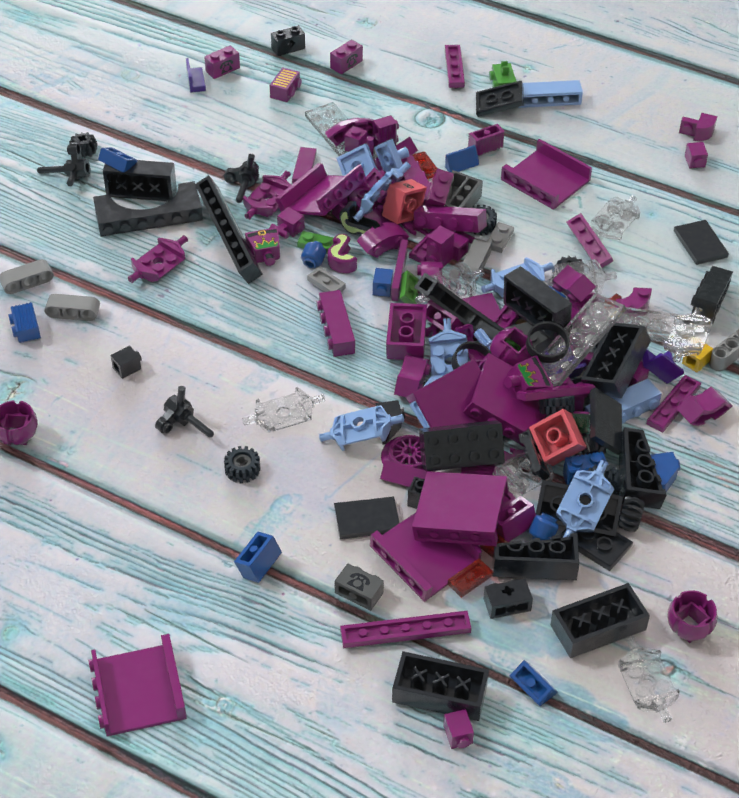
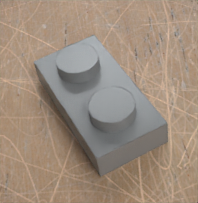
[487,222,514,253]
[307,267,346,292]

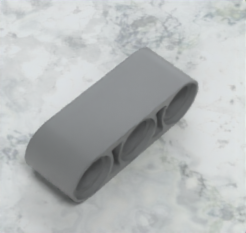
[460,238,492,281]
[0,259,54,294]
[44,294,100,321]
[709,329,739,371]

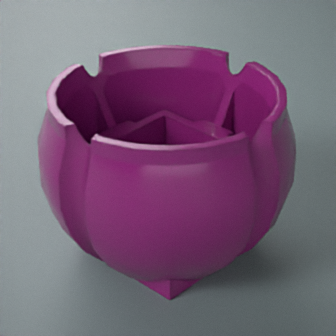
[490,326,533,367]
[0,400,38,445]
[667,590,718,643]

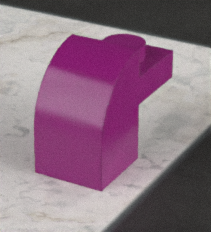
[679,113,718,141]

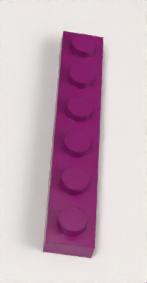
[340,610,472,648]

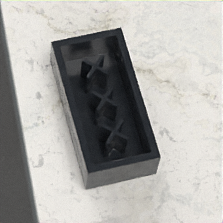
[103,160,177,202]
[503,266,572,341]
[581,322,651,399]
[419,420,505,472]
[550,583,650,658]
[392,651,489,721]

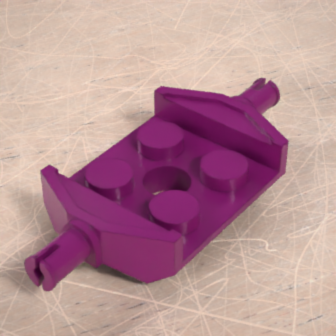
[243,170,291,220]
[128,235,188,283]

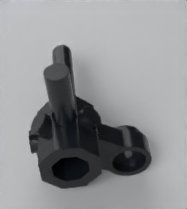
[37,143,91,187]
[224,154,260,203]
[155,386,214,438]

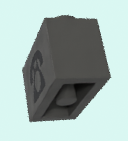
[334,563,384,611]

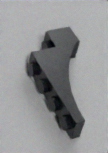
[414,273,504,340]

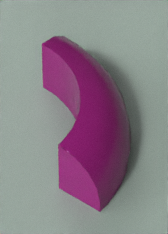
[325,118,374,146]

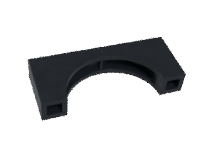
[93,181,203,237]

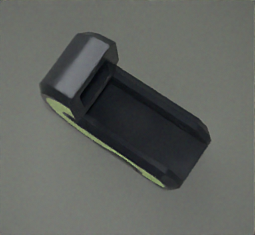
[339,201,381,235]

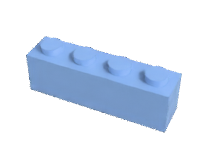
[518,80,583,108]
[584,379,662,424]

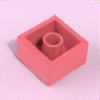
[382,179,427,224]
[529,409,587,466]

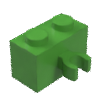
[489,61,517,88]

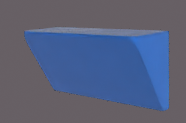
[445,145,479,173]
[98,147,137,172]
[509,660,558,706]

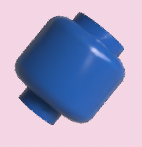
[301,241,326,268]
[528,513,559,540]

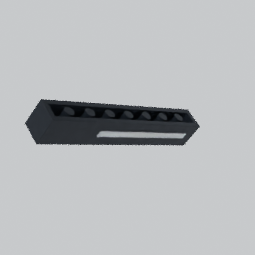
[195,175,263,284]

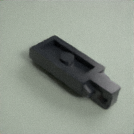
[519,429,550,480]

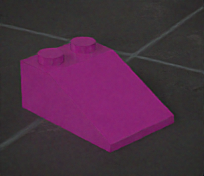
[386,303,427,360]

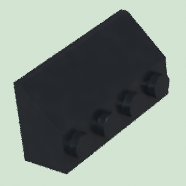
[536,480,623,536]

